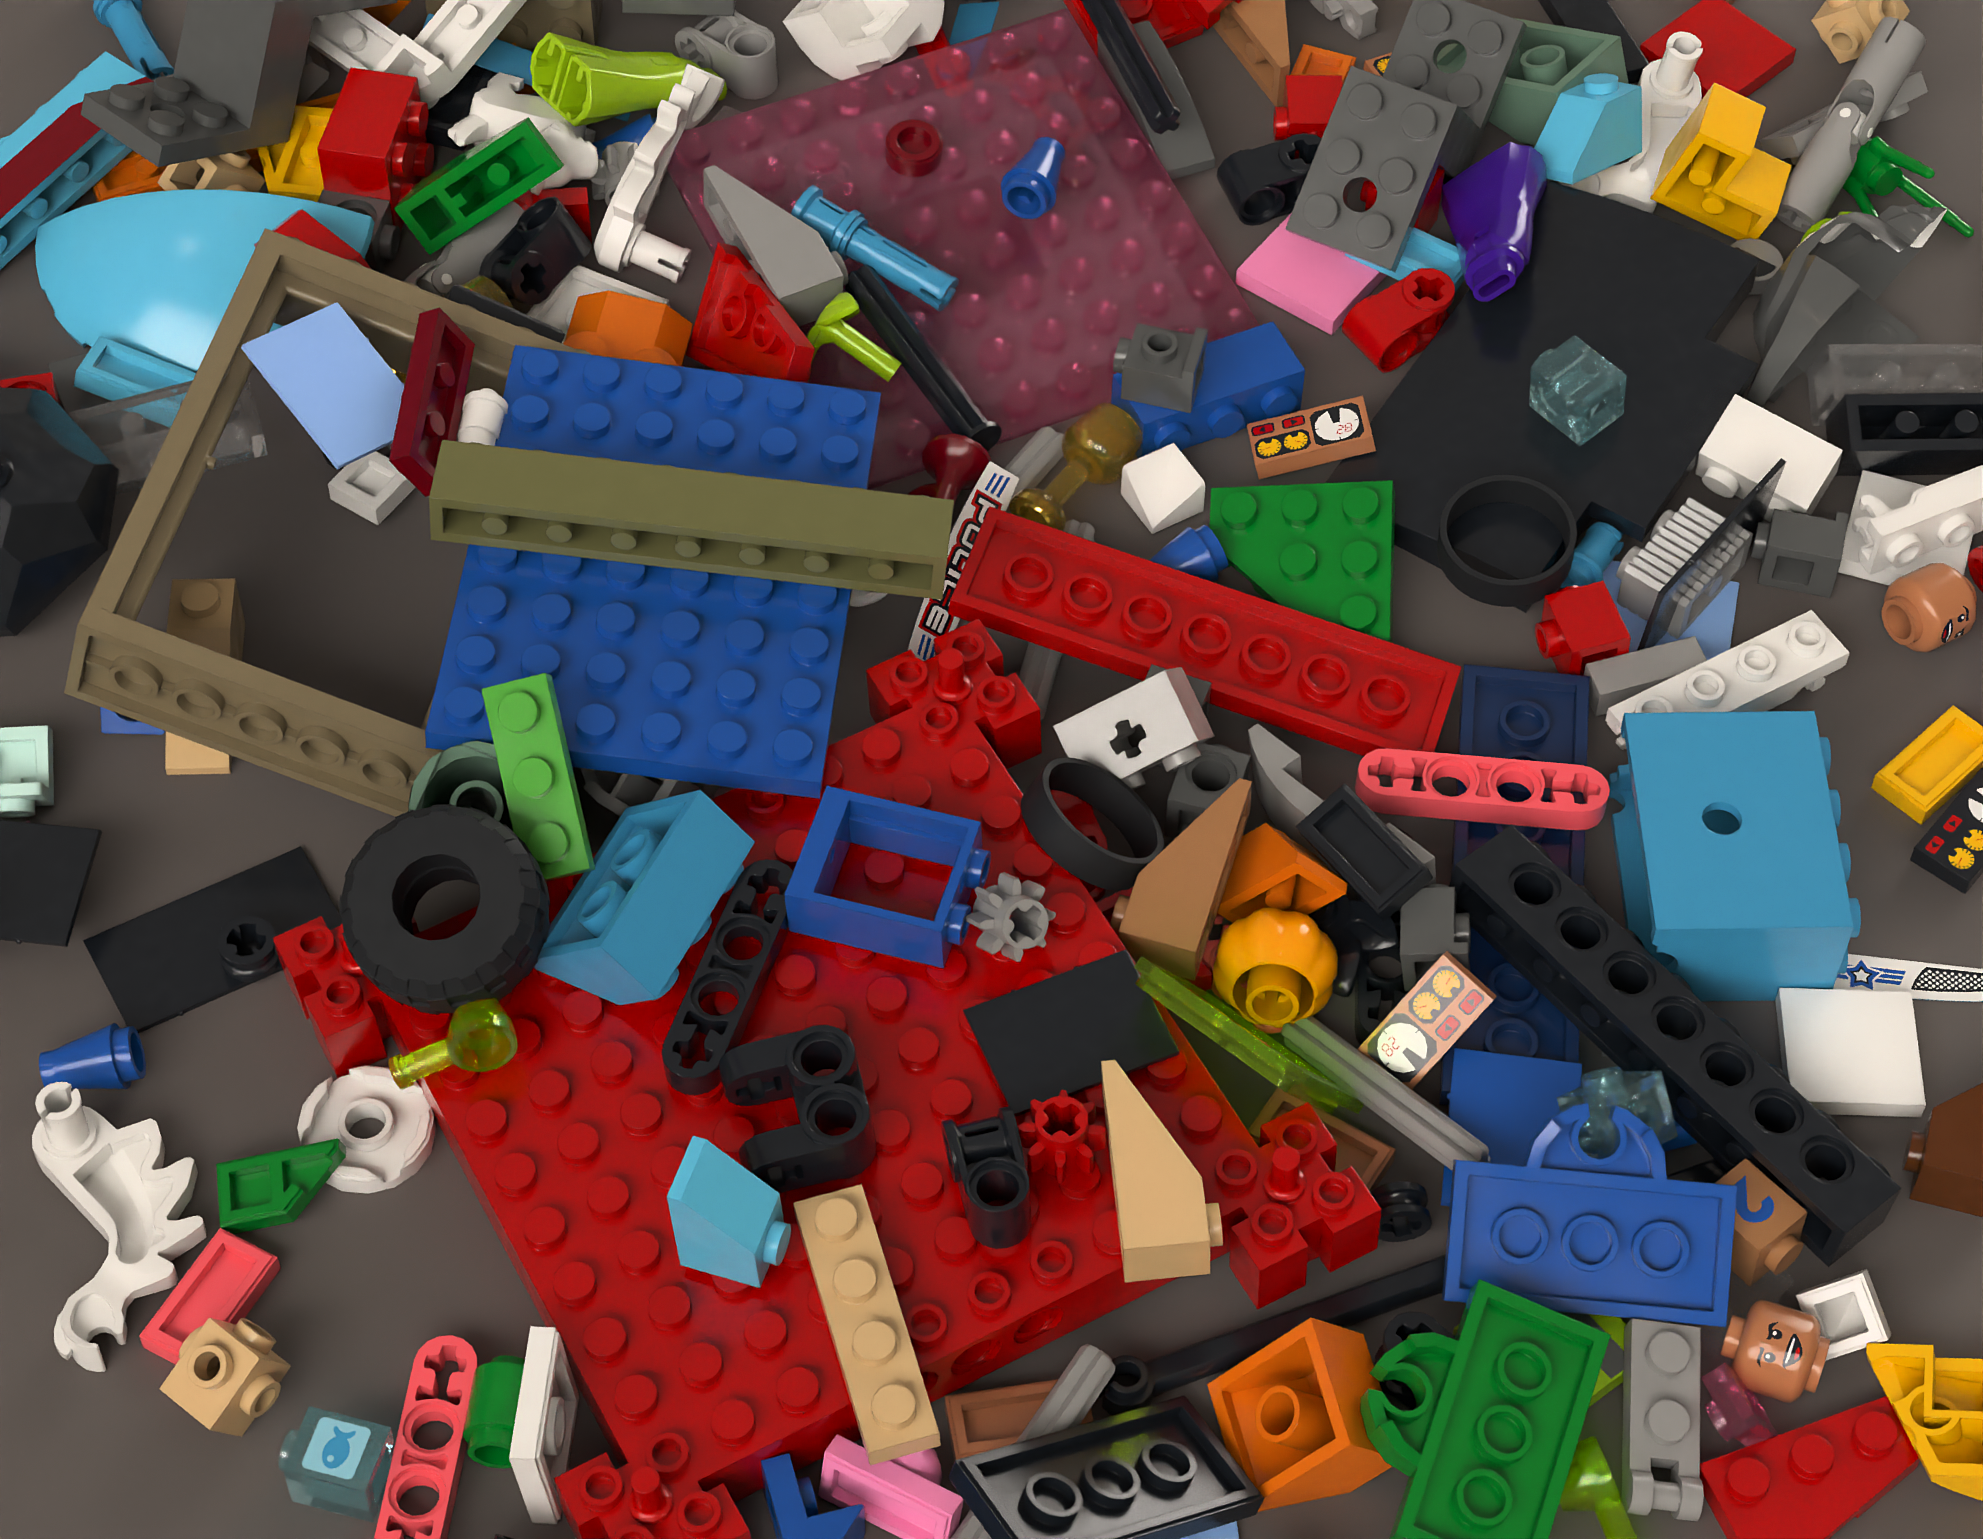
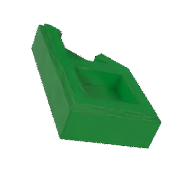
[216,1138,346,1234]

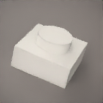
[328,451,416,525]

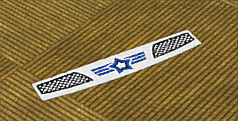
[1833,954,1983,1002]

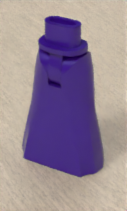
[1441,142,1547,302]

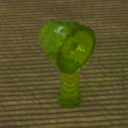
[388,998,518,1090]
[1559,1436,1637,1539]

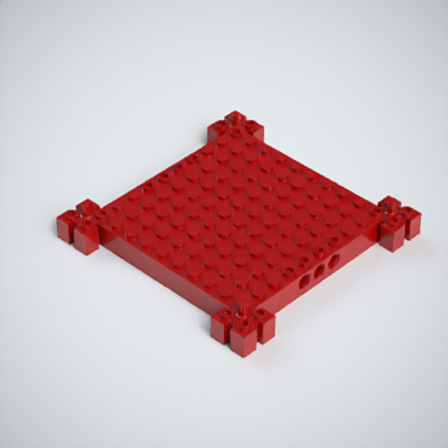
[272,619,1381,1539]

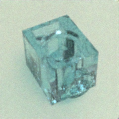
[1529,335,1627,446]

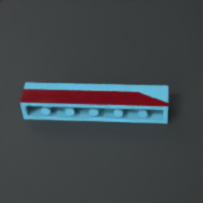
[0,51,154,270]

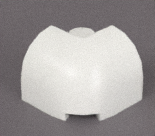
[782,0,945,84]

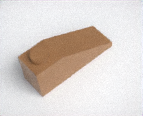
[1213,0,1290,106]
[1110,778,1252,981]

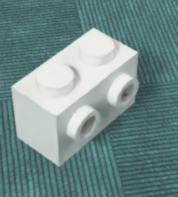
[1695,394,1843,522]

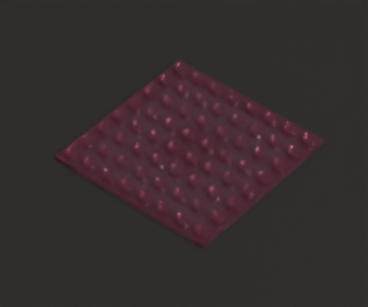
[667,8,1260,490]

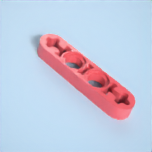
[1355,748,1610,831]
[374,1335,479,1539]

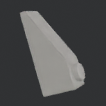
[704,165,848,327]

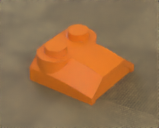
[563,290,693,367]

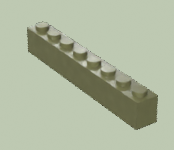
[429,440,954,600]

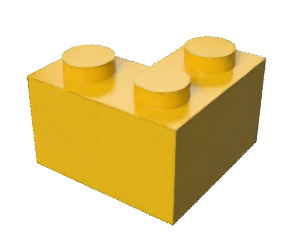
[1650,82,1792,241]

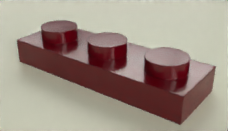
[389,307,475,497]

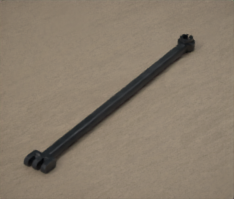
[1098,1126,1823,1416]

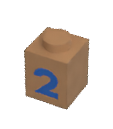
[1716,1158,1807,1287]

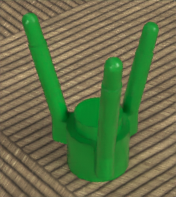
[1842,136,1974,238]

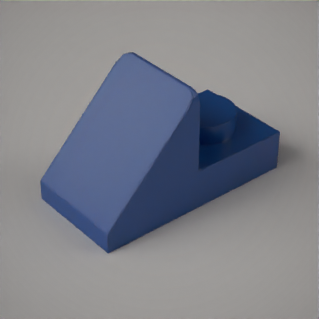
[761,1453,865,1539]

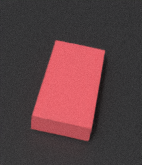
[139,1228,281,1365]

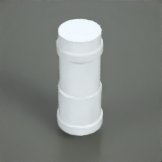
[458,388,508,446]

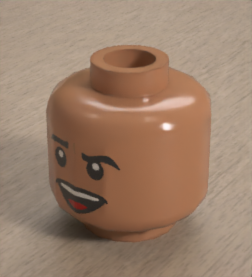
[1882,563,1977,652]
[1720,1300,1831,1403]

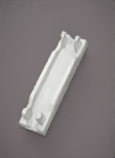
[1852,465,1983,575]
[1605,610,1850,750]

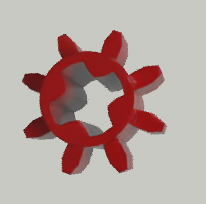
[1018,1090,1106,1183]

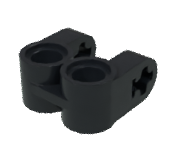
[719,1025,876,1193]

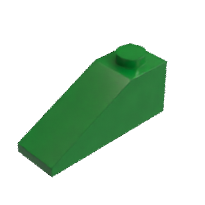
[394,117,564,255]

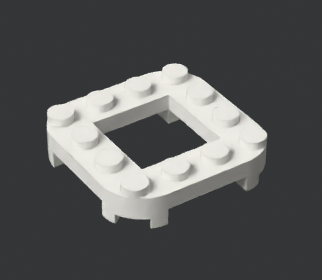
[308,0,527,109]

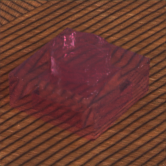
[1701,1363,1778,1447]

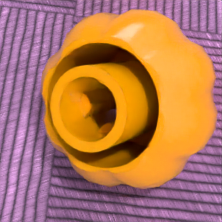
[1213,908,1338,1028]

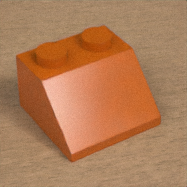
[1207,1317,1393,1512]

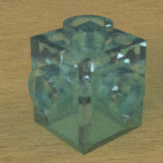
[1557,1067,1678,1158]

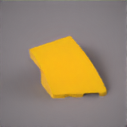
[1866,1343,1983,1501]

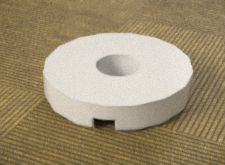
[297,1065,436,1194]

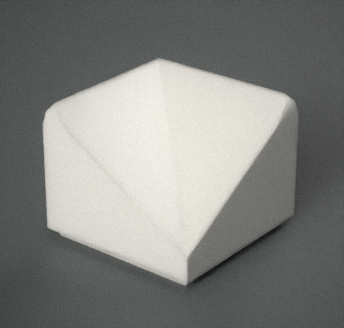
[1121,443,1205,534]
[1796,1269,1891,1361]

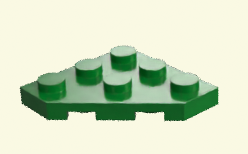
[1209,480,1395,643]

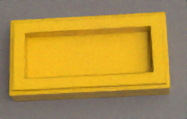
[1871,705,1983,825]

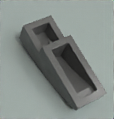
[1097,20,1215,182]

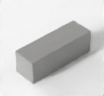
[1583,636,1707,717]

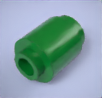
[463,1355,525,1469]

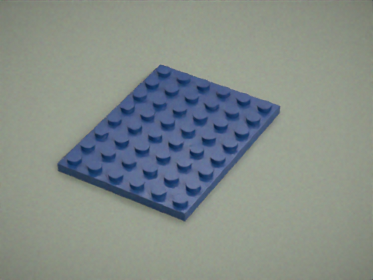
[425,345,881,799]

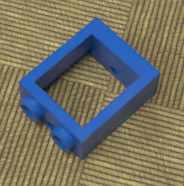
[784,786,991,968]

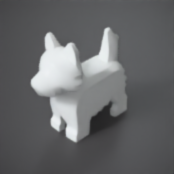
[448,72,598,195]

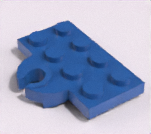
[1442,1102,1737,1327]

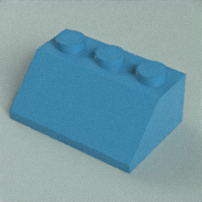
[534,790,755,1005]

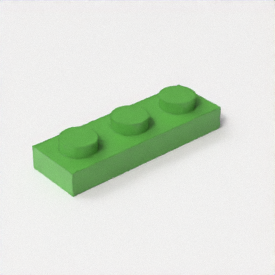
[481,673,596,882]

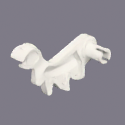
[1547,32,1703,214]
[594,63,725,284]
[32,1082,207,1372]

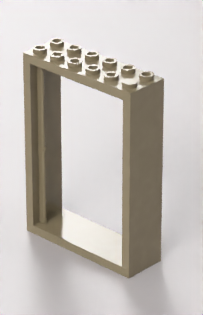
[64,228,592,817]

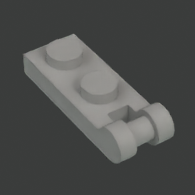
[1621,1318,1704,1522]

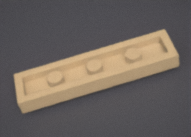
[793,1184,941,1465]

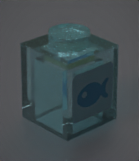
[279,1406,395,1523]

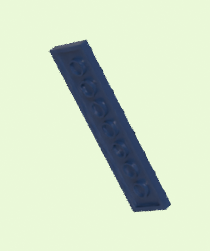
[1439,664,1590,1105]

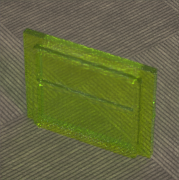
[1133,956,1364,1114]

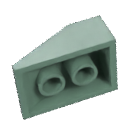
[1437,18,1629,146]

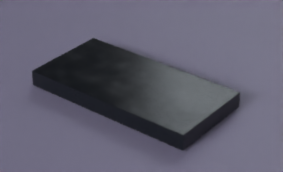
[948,1395,1264,1539]

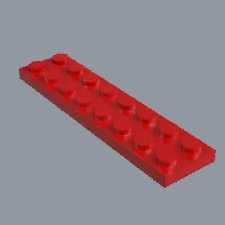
[948,506,1461,756]

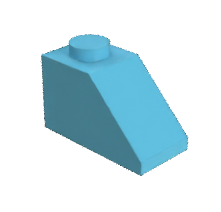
[1534,73,1642,185]
[667,1136,791,1288]

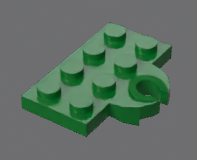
[1360,1279,1611,1539]

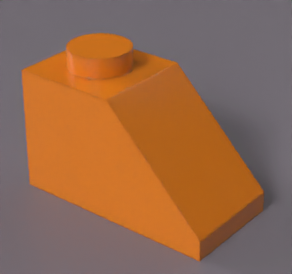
[1217,823,1348,923]

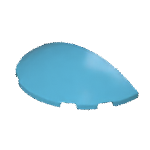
[35,189,375,373]

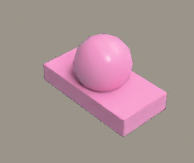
[818,1434,964,1539]

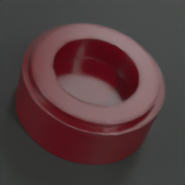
[885,119,943,177]

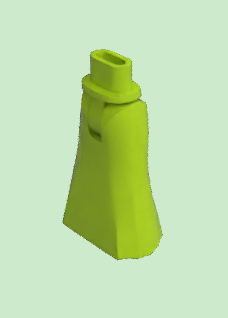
[530,32,727,127]

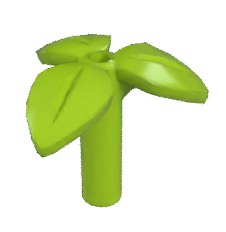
[806,292,902,382]

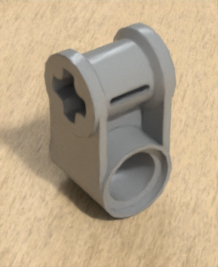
[675,10,779,100]

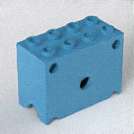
[1608,711,1861,1001]

